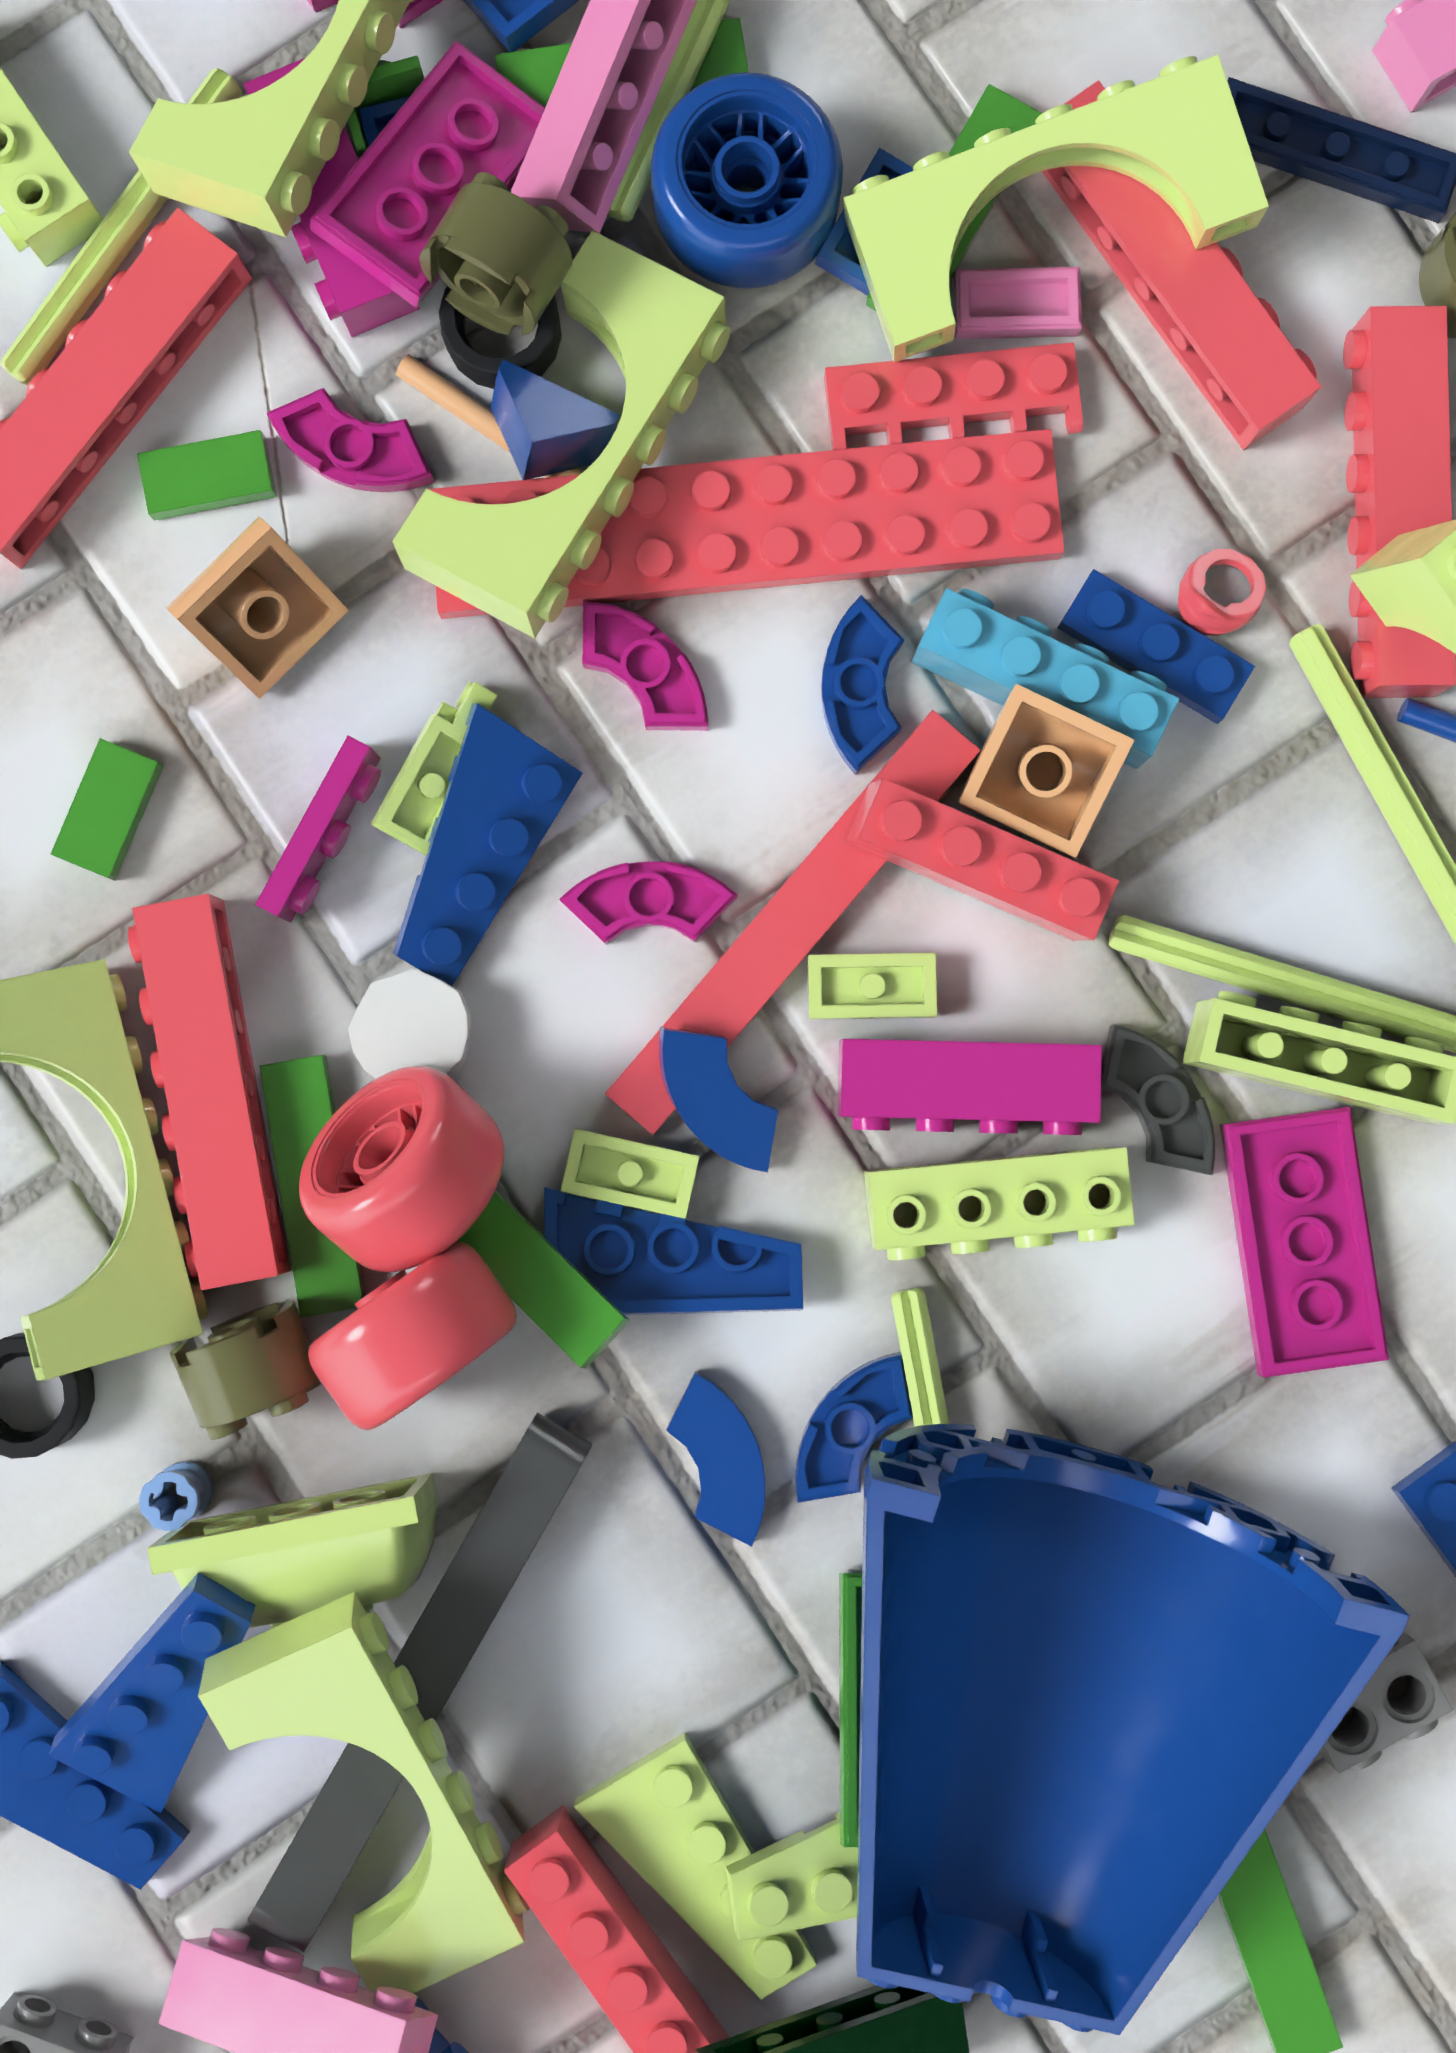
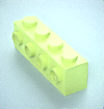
[0,67,103,267]
[1182,991,1456,1124]
[864,1147,1135,1260]

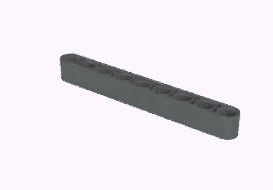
[247,1412,593,1953]

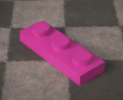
[255,735,381,923]

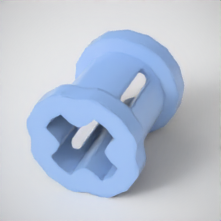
[139,1461,214,1531]

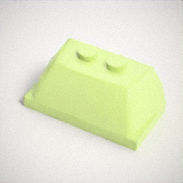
[147,1473,437,1629]

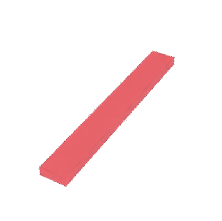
[605,710,981,1135]

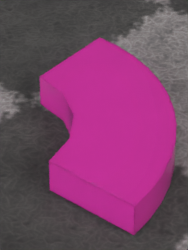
[266,388,435,492]
[582,601,708,731]
[559,861,738,944]

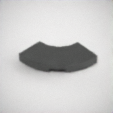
[1101,1024,1215,1175]

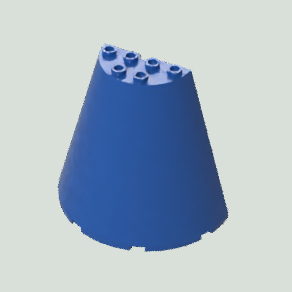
[856,1424,1410,2035]

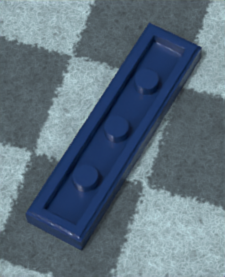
[1227,77,1456,223]

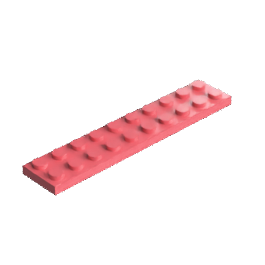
[429,429,1064,619]

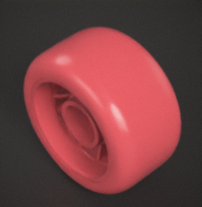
[299,1066,504,1272]
[308,1241,517,1430]

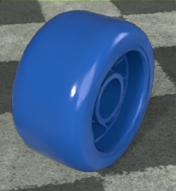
[651,72,843,289]

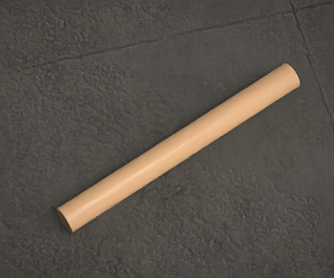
[396,354,583,478]

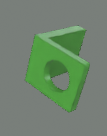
[348,55,424,158]

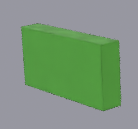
[137,430,277,521]
[50,738,164,881]

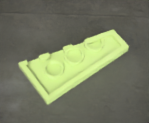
[574,1733,817,2000]
[726,1812,858,1942]

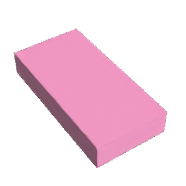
[953,267,1082,339]

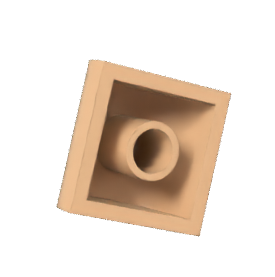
[166,517,349,699]
[958,684,1135,858]

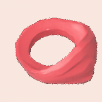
[1177,549,1266,636]

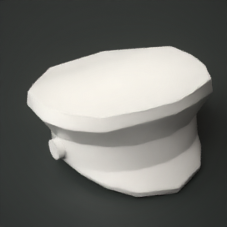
[348,968,471,1081]

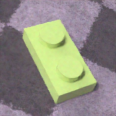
[807,953,937,1020]
[561,1128,700,1219]

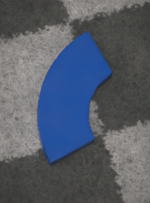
[821,595,904,775]
[659,1027,778,1173]
[795,1352,913,1503]
[666,1371,765,1547]

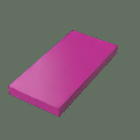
[310,40,545,308]
[1220,1107,1389,1378]

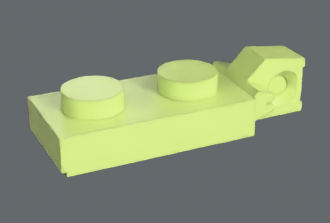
[370,682,498,856]

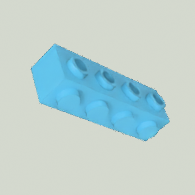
[911,588,1180,769]

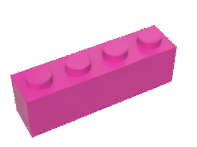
[243,58,420,337]
[837,1039,1102,1135]

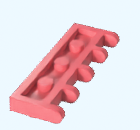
[824,342,1083,450]

